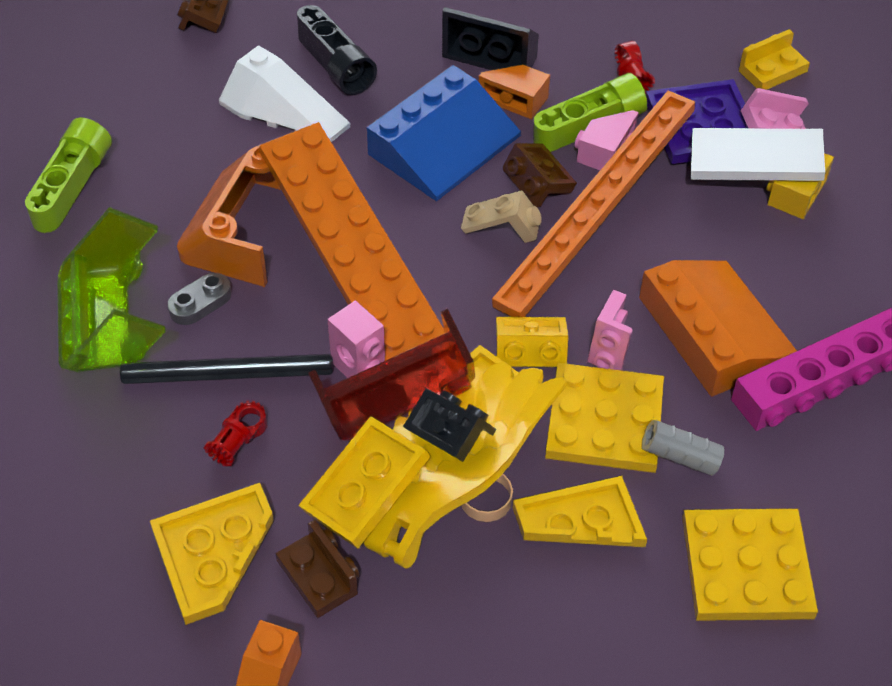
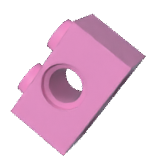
[328,300,385,388]

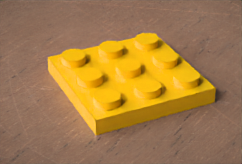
[545,363,664,473]
[682,509,818,621]

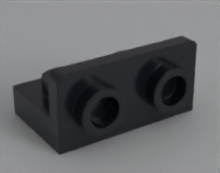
[403,388,497,462]

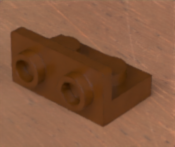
[177,0,228,33]
[503,143,577,207]
[276,519,359,619]

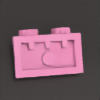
[741,88,809,129]
[587,290,633,371]

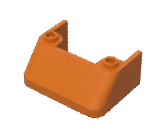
[177,146,281,287]

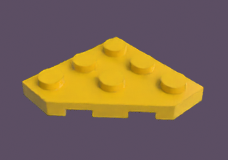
[150,483,274,625]

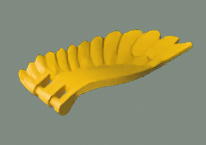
[364,361,567,569]

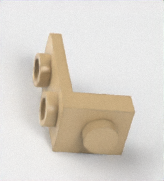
[461,190,541,243]

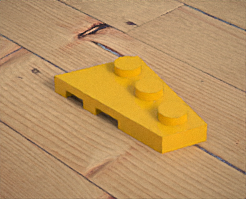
[513,476,647,547]

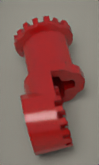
[614,40,655,94]
[204,400,267,467]

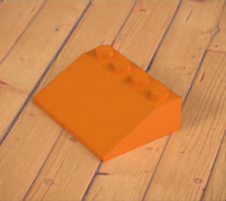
[639,260,797,397]

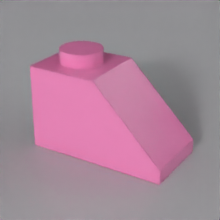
[575,110,639,170]

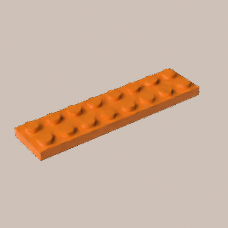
[259,122,447,368]

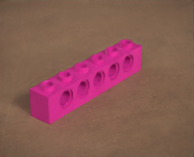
[731,308,892,431]

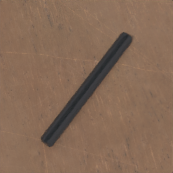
[119,354,333,384]

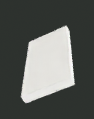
[691,128,825,181]

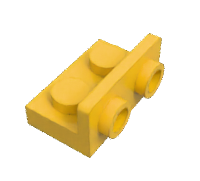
[739,29,810,90]
[496,317,568,367]

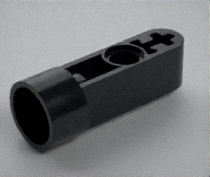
[297,5,377,95]

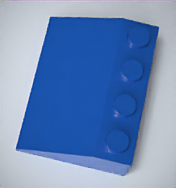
[367,65,521,202]

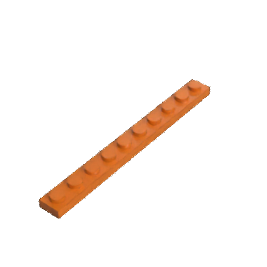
[492,90,695,317]

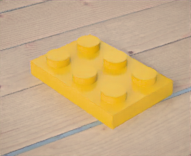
[298,416,430,549]

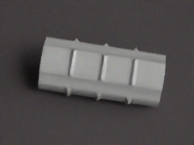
[642,420,724,476]

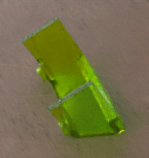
[57,207,165,372]

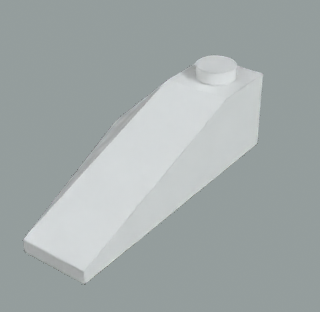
[219,46,350,142]

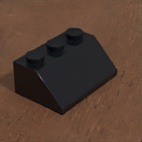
[442,7,539,70]

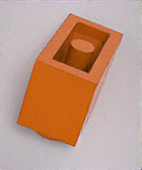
[479,65,550,120]
[236,620,301,686]

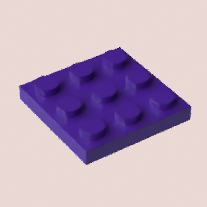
[646,79,748,164]

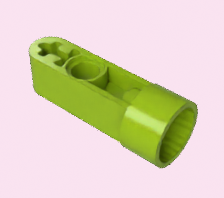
[533,73,647,152]
[25,117,112,233]

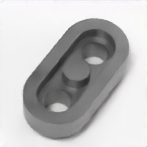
[168,273,232,325]

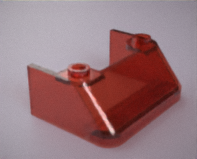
[308,308,475,442]

